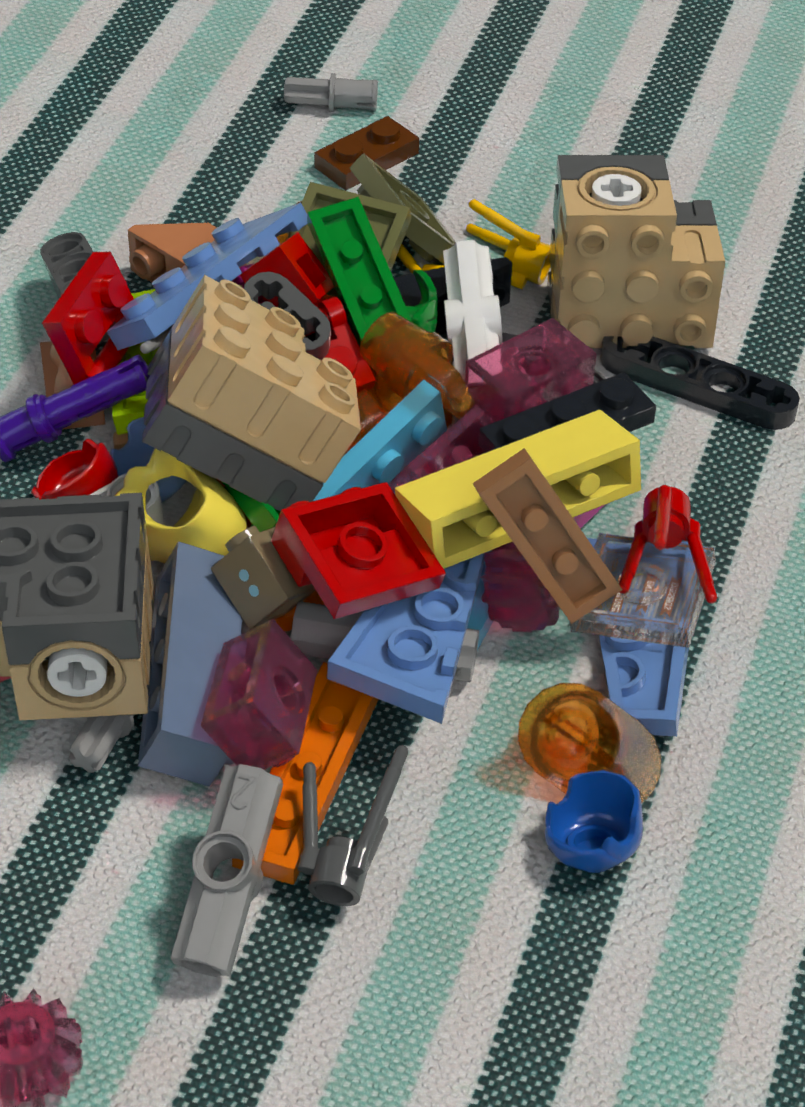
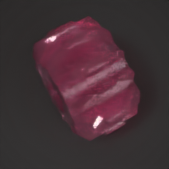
[480,542,561,633]
[0,988,83,1107]

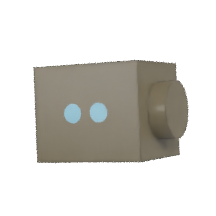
[211,526,316,629]

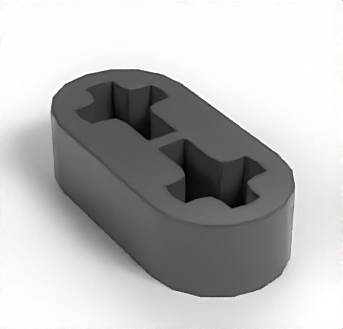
[244,272,331,360]

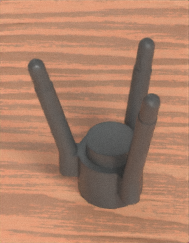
[298,745,408,906]

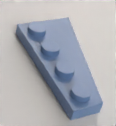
[107,202,307,350]
[587,538,698,737]
[327,552,487,724]

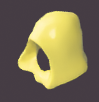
[114,449,247,563]

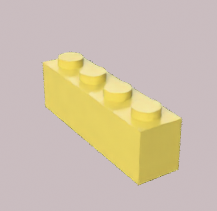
[395,409,641,569]

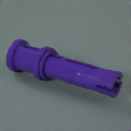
[0,355,150,463]

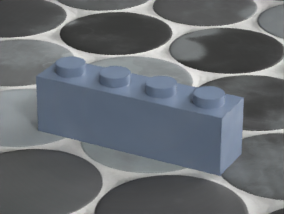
[138,541,248,787]

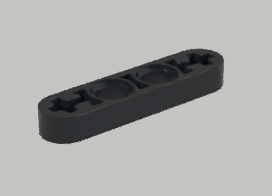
[600,336,800,430]

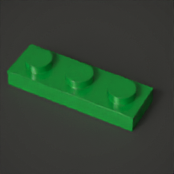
[307,197,417,359]

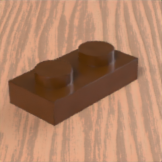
[314,116,419,191]

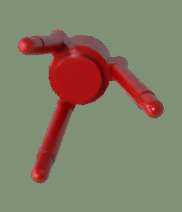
[618,485,717,604]

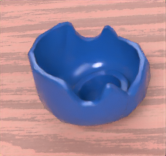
[545,770,643,873]

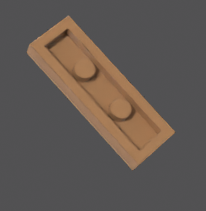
[473,448,622,624]

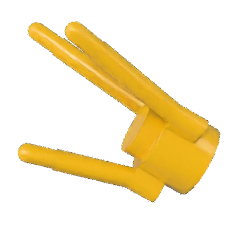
[422,199,550,290]

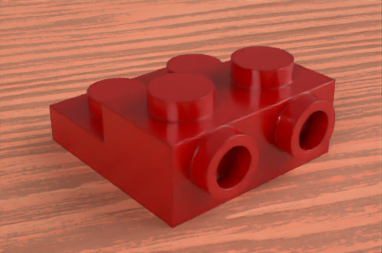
[271,482,446,620]

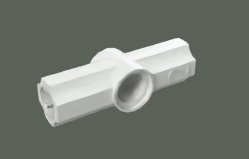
[443,240,503,393]

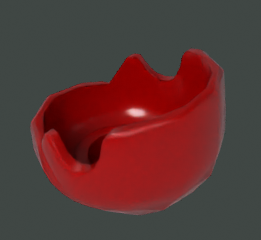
[31,439,118,500]

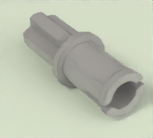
[284,73,378,112]
[69,715,134,773]

